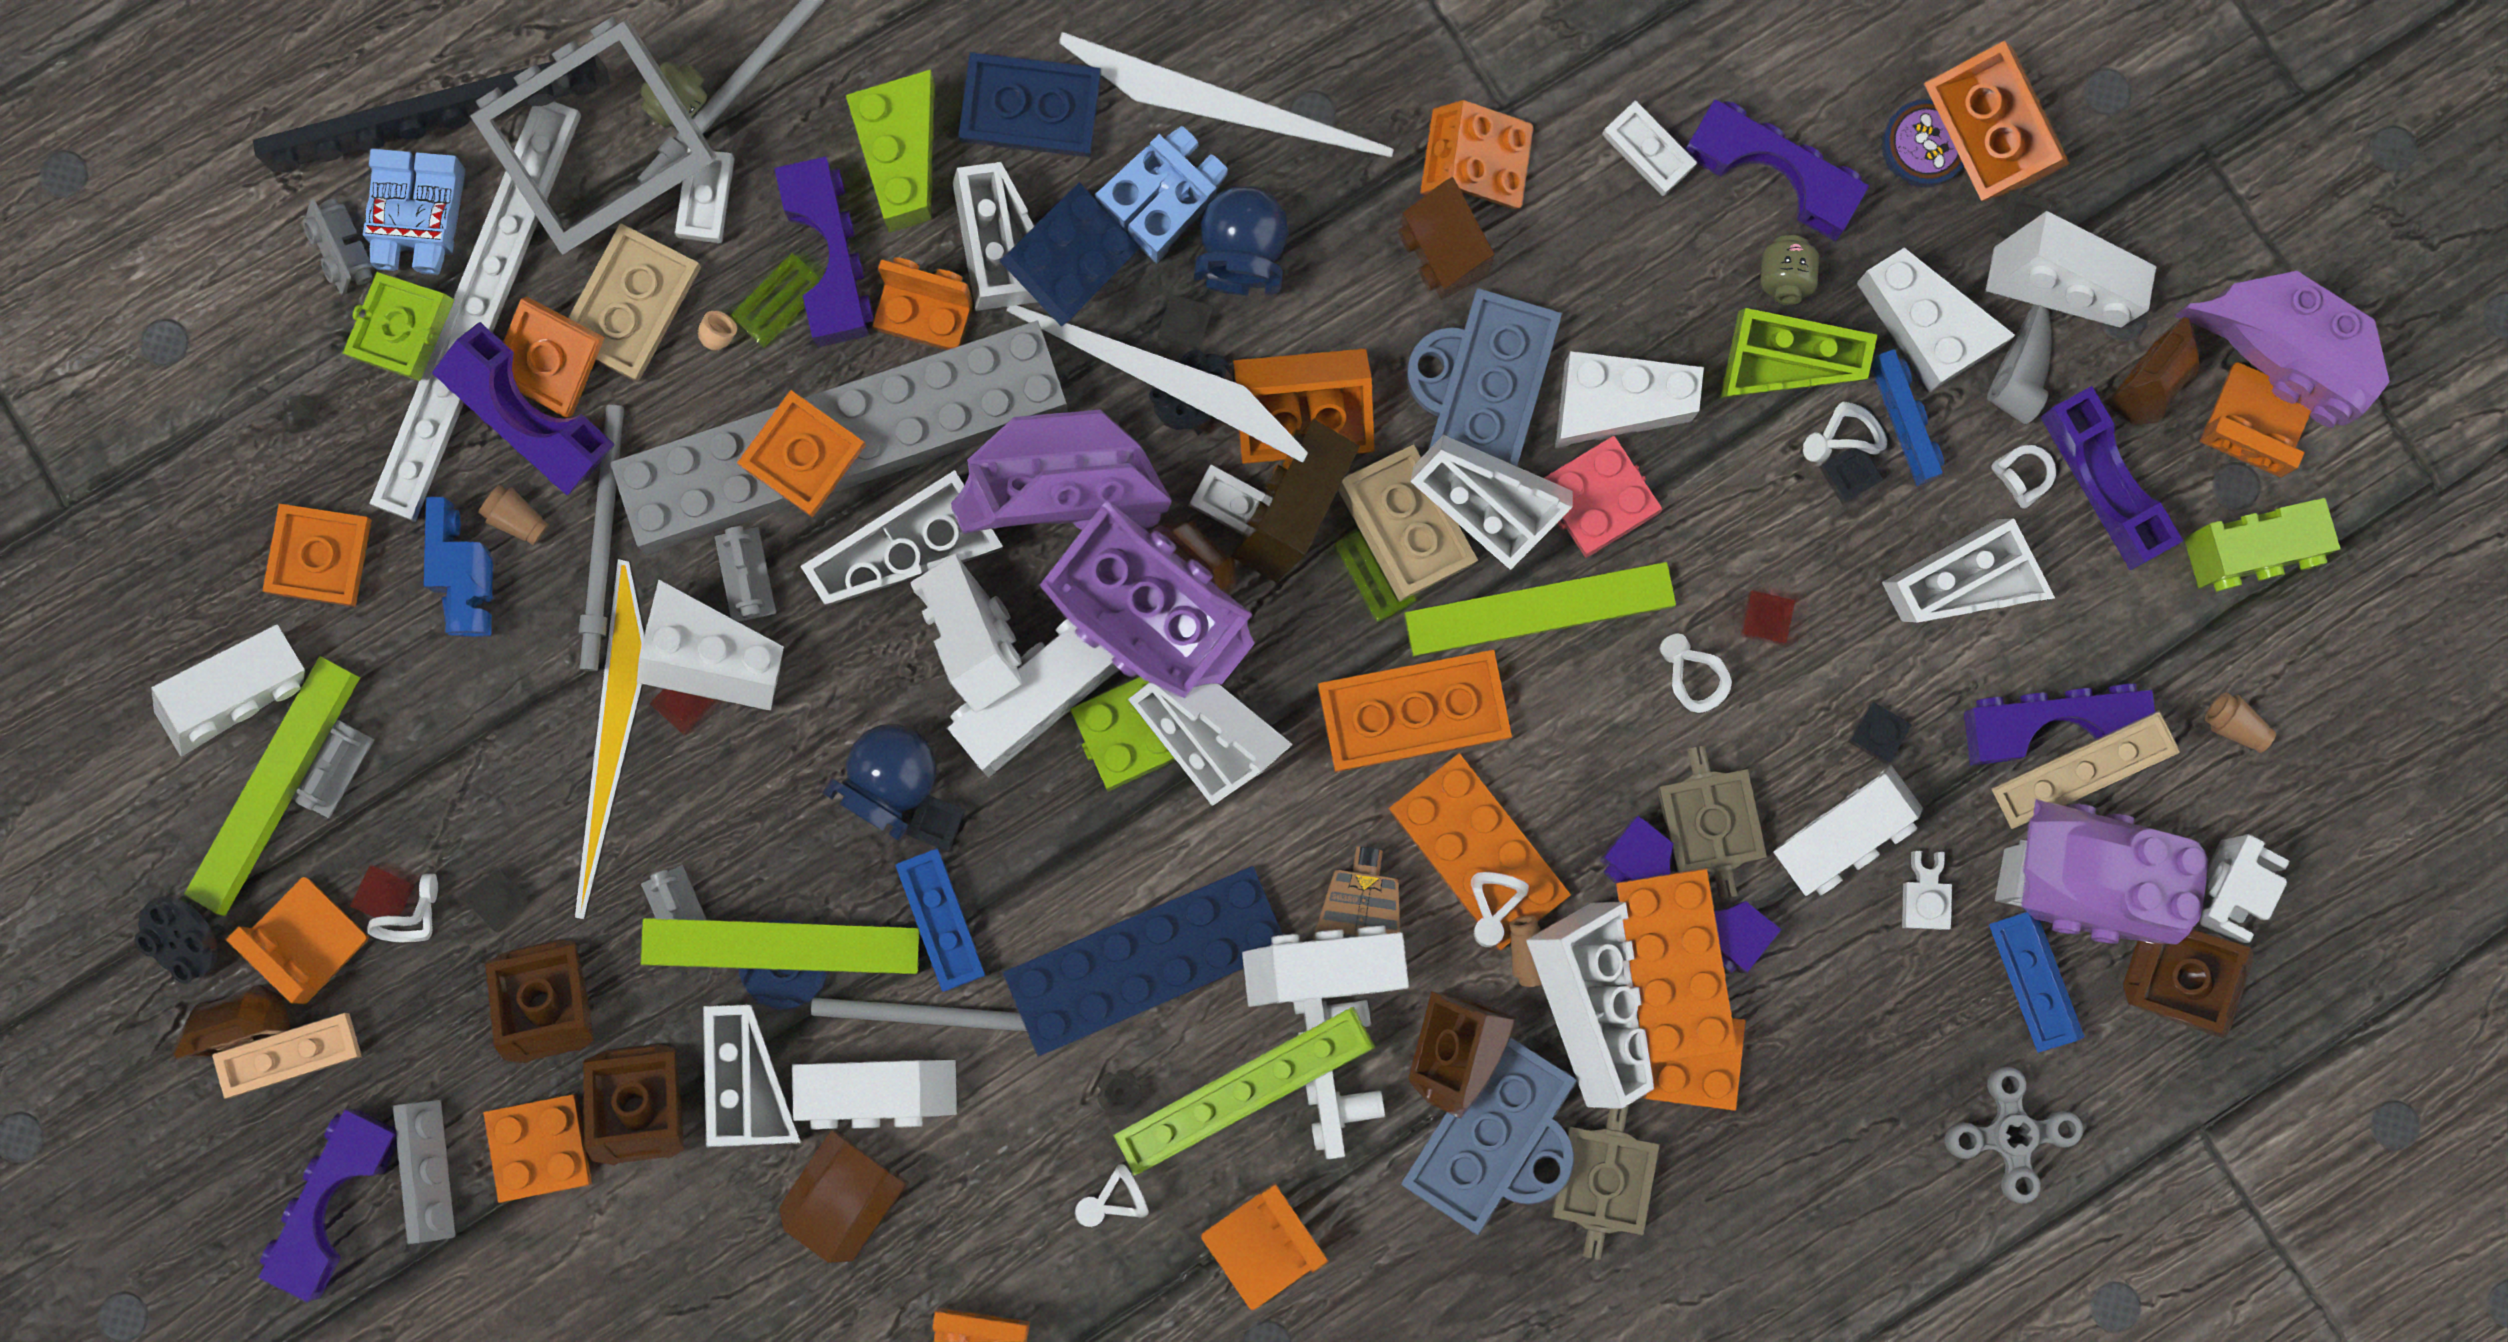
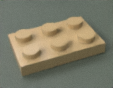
[568,223,701,382]
[1338,444,1478,602]

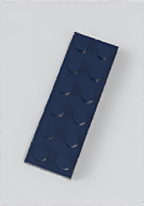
[1002,866,1283,1057]

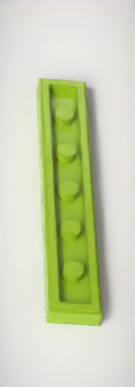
[1404,562,1676,658]
[184,656,360,916]
[640,918,919,974]
[1114,1007,1375,1176]

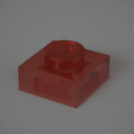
[1740,590,1795,646]
[650,688,715,735]
[350,865,415,918]

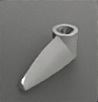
[1987,304,2051,424]

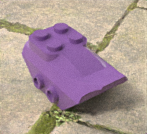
[2175,271,2390,428]
[951,410,1172,534]
[1040,500,1255,698]
[2021,799,2208,945]

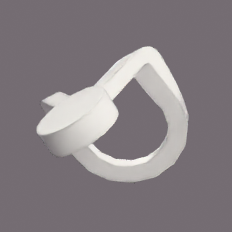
[1803,402,1887,463]
[1991,445,2056,509]
[1660,633,1732,713]
[1470,872,1529,947]
[368,874,438,943]
[1075,1164,1148,1227]

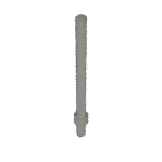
[637,0,825,182]
[579,405,624,671]
[811,997,1026,1031]

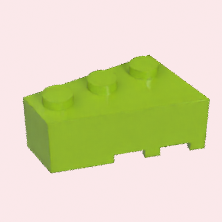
[846,69,935,233]
[1720,308,1877,398]
[2184,498,2340,592]

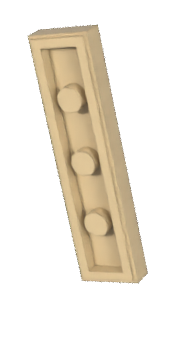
[1992,710,2180,829]

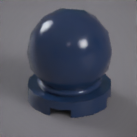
[1193,186,1288,296]
[822,724,936,841]

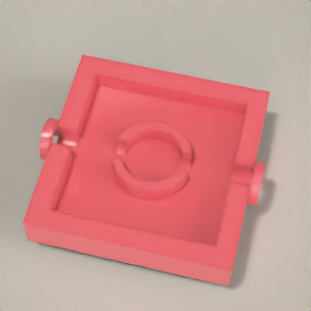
[1544,436,1662,558]

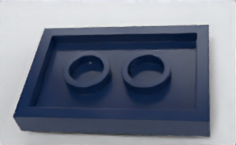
[958,52,1101,158]
[999,182,1140,327]

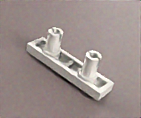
[1293,998,1385,1159]

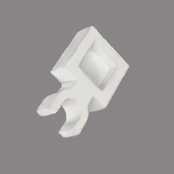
[1902,851,1952,930]

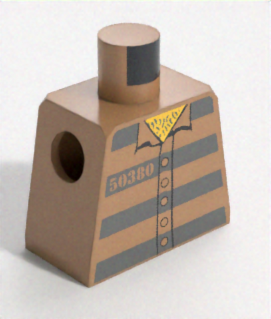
[1312,846,1400,942]

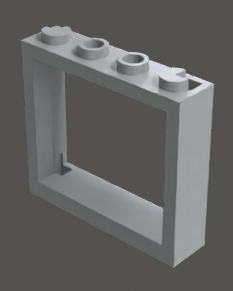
[470,16,716,255]

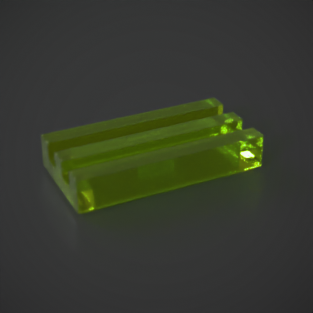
[730,253,821,348]
[1334,531,1417,623]

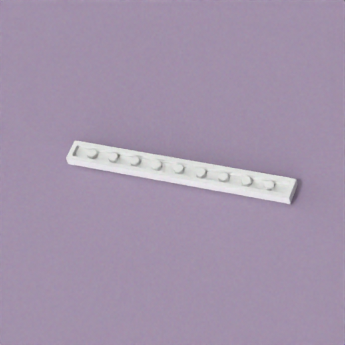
[369,101,581,522]

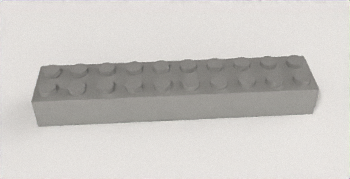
[610,320,1068,555]

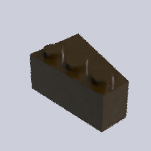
[1230,419,1360,583]

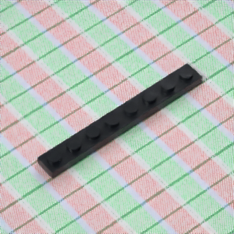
[253,54,610,172]

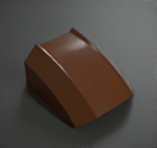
[2106,317,2199,425]
[1149,521,1236,595]
[2123,929,2254,1039]
[485,939,594,1063]
[173,985,291,1059]
[1408,991,1517,1119]
[583,1044,684,1165]
[779,1129,909,1263]

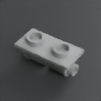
[303,199,374,296]
[714,526,776,622]
[292,719,375,819]
[641,865,707,921]

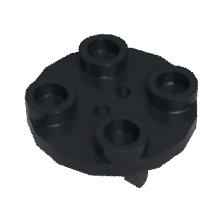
[1149,349,1235,436]
[134,896,226,984]

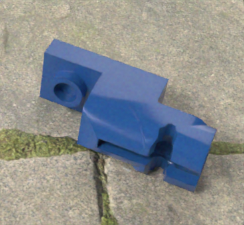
[424,497,493,637]

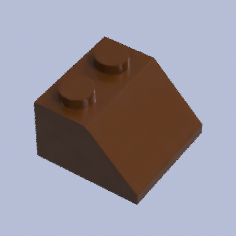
[1398,177,1495,300]

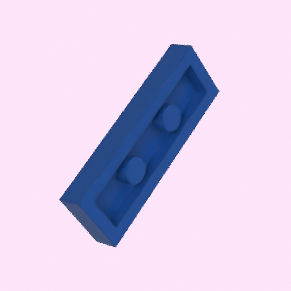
[1871,349,1944,487]
[895,848,986,992]
[1989,911,2085,1053]

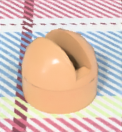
[698,311,737,350]

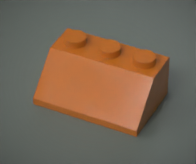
[1924,40,2070,202]
[1233,349,1375,464]

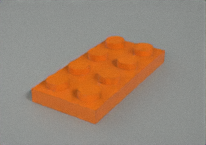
[1317,650,1512,773]
[1388,753,1571,951]
[1616,868,1737,1064]

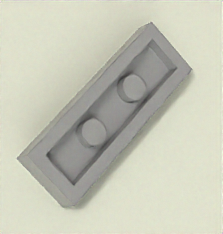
[393,1100,455,1244]

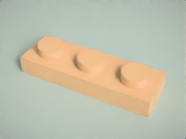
[212,1013,362,1099]

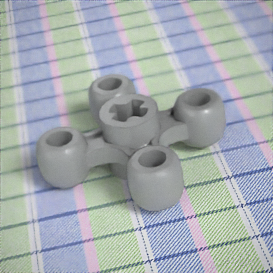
[1945,1066,2083,1204]

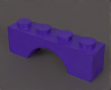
[1685,99,1869,241]
[774,156,874,347]
[432,322,615,496]
[2040,386,2183,570]
[1963,684,2155,765]
[1599,816,1781,974]
[258,1109,397,1302]

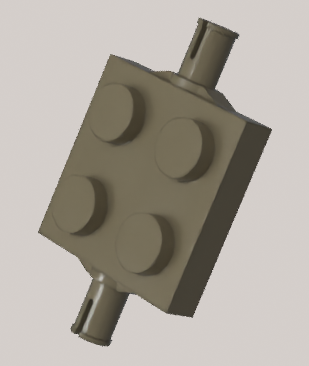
[1658,746,1767,900]
[1551,1105,1659,1260]

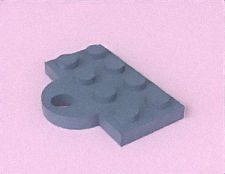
[1407,288,1562,466]
[1401,1037,1577,1236]

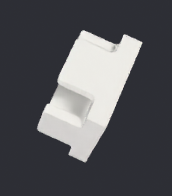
[2195,834,2289,944]

